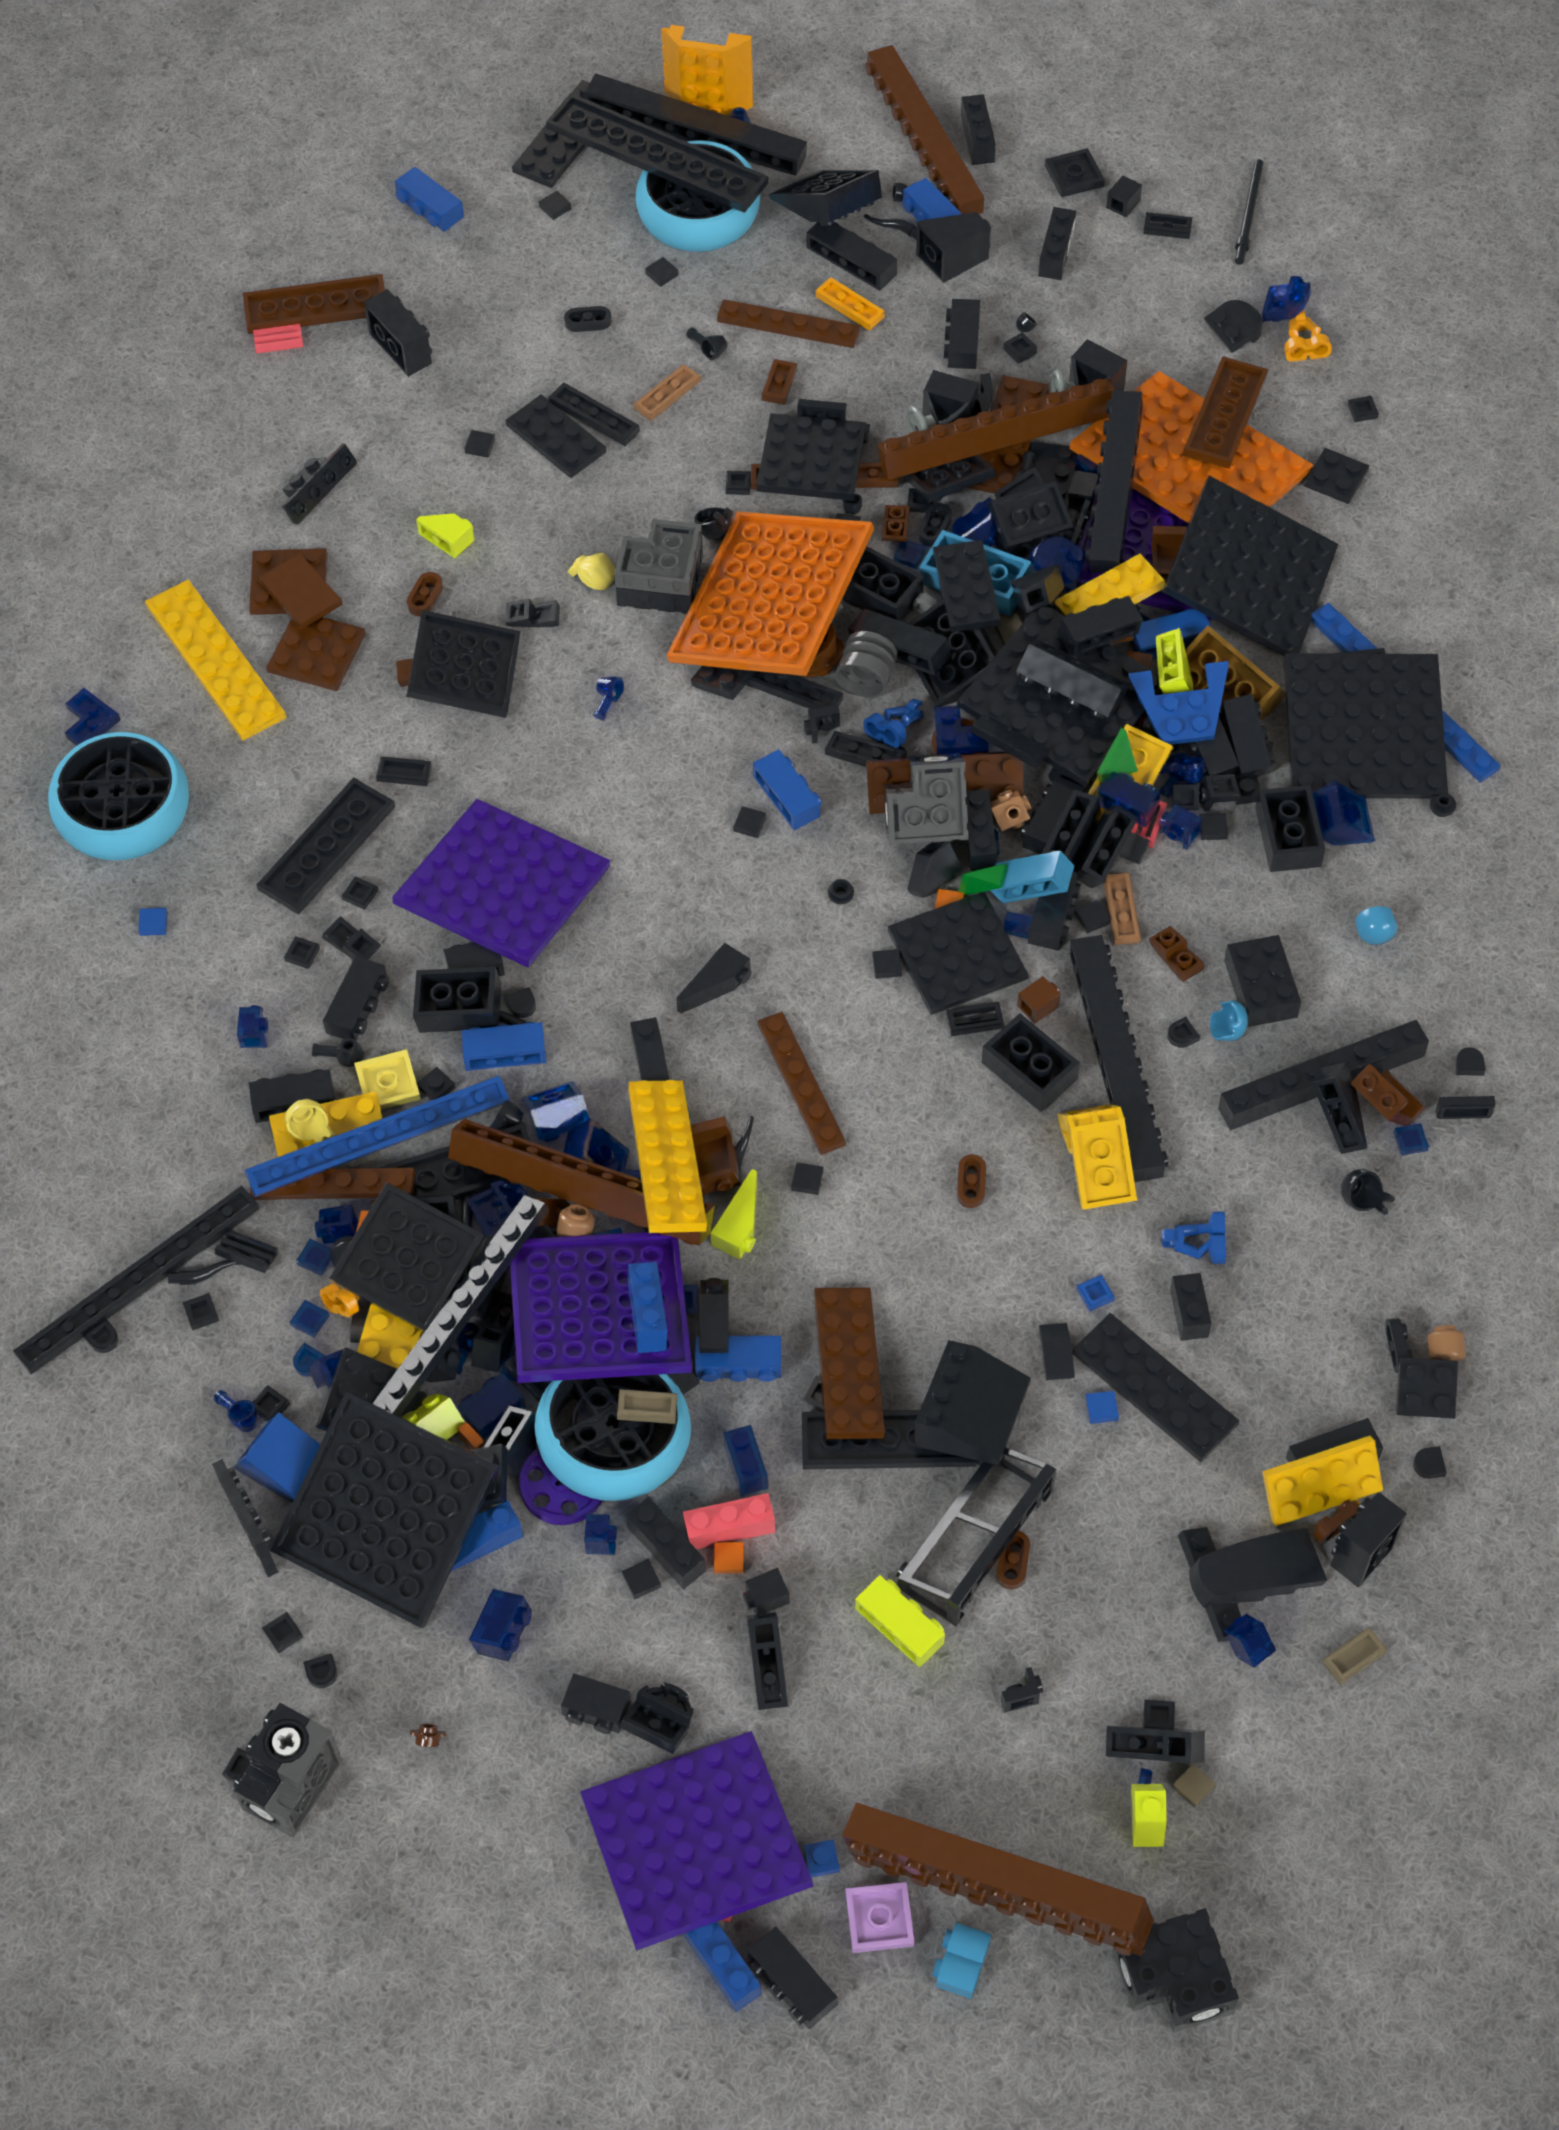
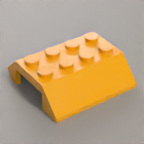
[661,25,754,117]

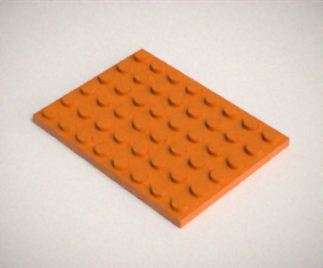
[1069,371,1313,523]
[666,511,874,676]

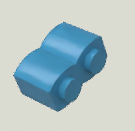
[932,1922,992,1999]

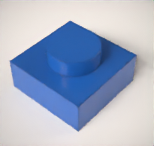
[804,1839,840,1878]

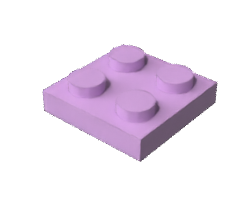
[845,1882,915,1953]

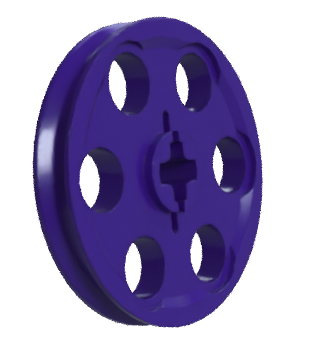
[519,1448,603,1525]

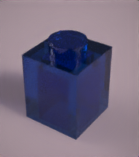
[1224,1614,1276,1668]

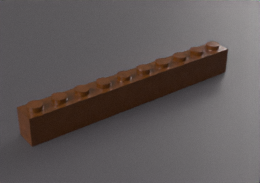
[865,45,984,214]
[877,379,1115,480]
[448,1119,715,1246]

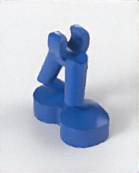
[863,699,924,748]
[1162,1211,1226,1264]

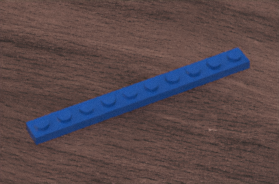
[1311,602,1501,783]
[244,1075,510,1197]

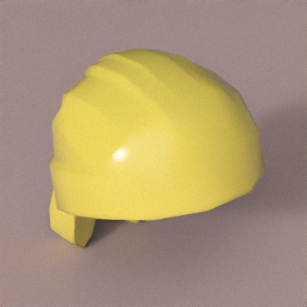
[567,553,616,590]
[285,1099,336,1143]

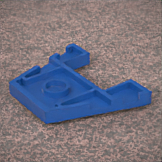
[1128,661,1229,745]

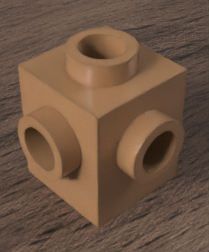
[990,790,1032,831]

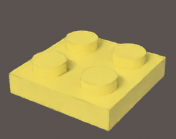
[354,1049,421,1110]

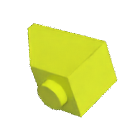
[416,514,475,558]
[1131,1784,1167,1847]

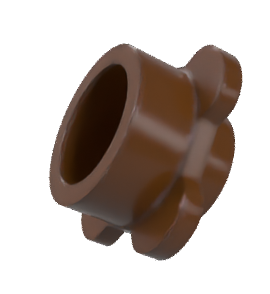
[410,1723,446,1747]

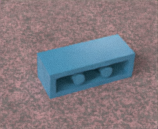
[990,851,1074,903]

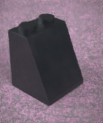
[916,212,991,283]

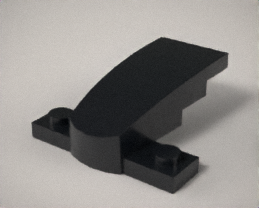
[1178,1527,1328,1642]

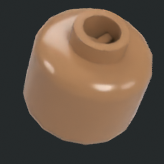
[556,1204,595,1237]
[1427,1325,1466,1361]

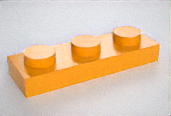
[816,277,885,331]

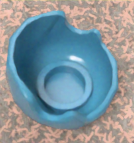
[1355,906,1398,945]
[1210,1000,1248,1041]

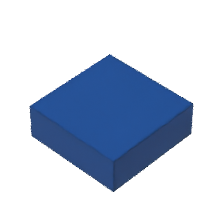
[138,908,168,936]
[1076,1274,1115,1312]
[1085,1391,1119,1424]

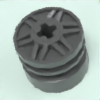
[835,631,897,698]

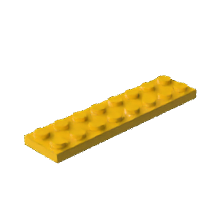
[145,579,287,741]
[628,1080,707,1233]

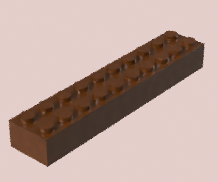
[842,1802,1154,1956]

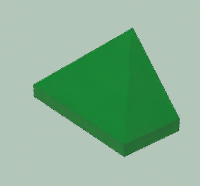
[1097,728,1138,783]
[958,864,1008,896]

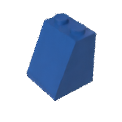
[233,1412,320,1503]

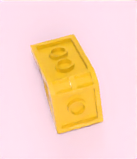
[1057,1104,1137,1210]

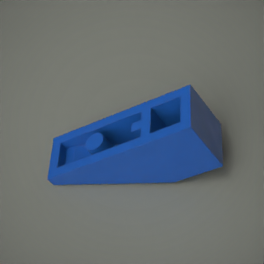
[451,1500,523,1571]

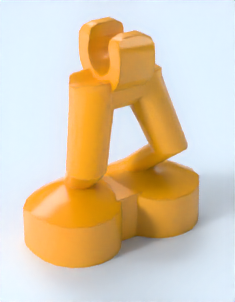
[1284,309,1332,362]
[320,1283,360,1317]

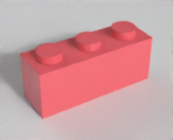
[683,1493,775,1550]

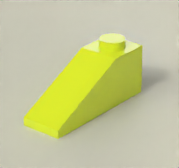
[1156,628,1194,694]
[710,1169,757,1260]

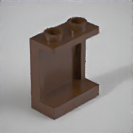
[1151,526,1187,590]
[1350,1064,1426,1127]
[690,1116,741,1197]

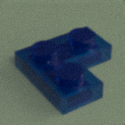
[65,688,121,746]
[934,706,989,754]

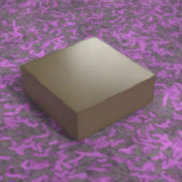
[1172,1764,1216,1808]

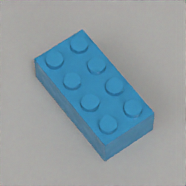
[920,530,1033,617]

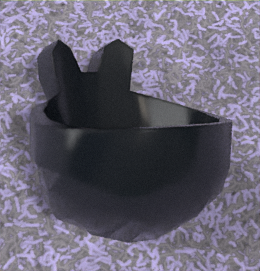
[694,507,733,540]
[1341,1168,1395,1215]

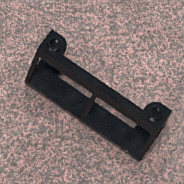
[896,1448,1056,1626]

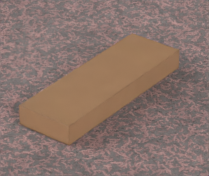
[633,364,701,421]
[1103,872,1141,945]

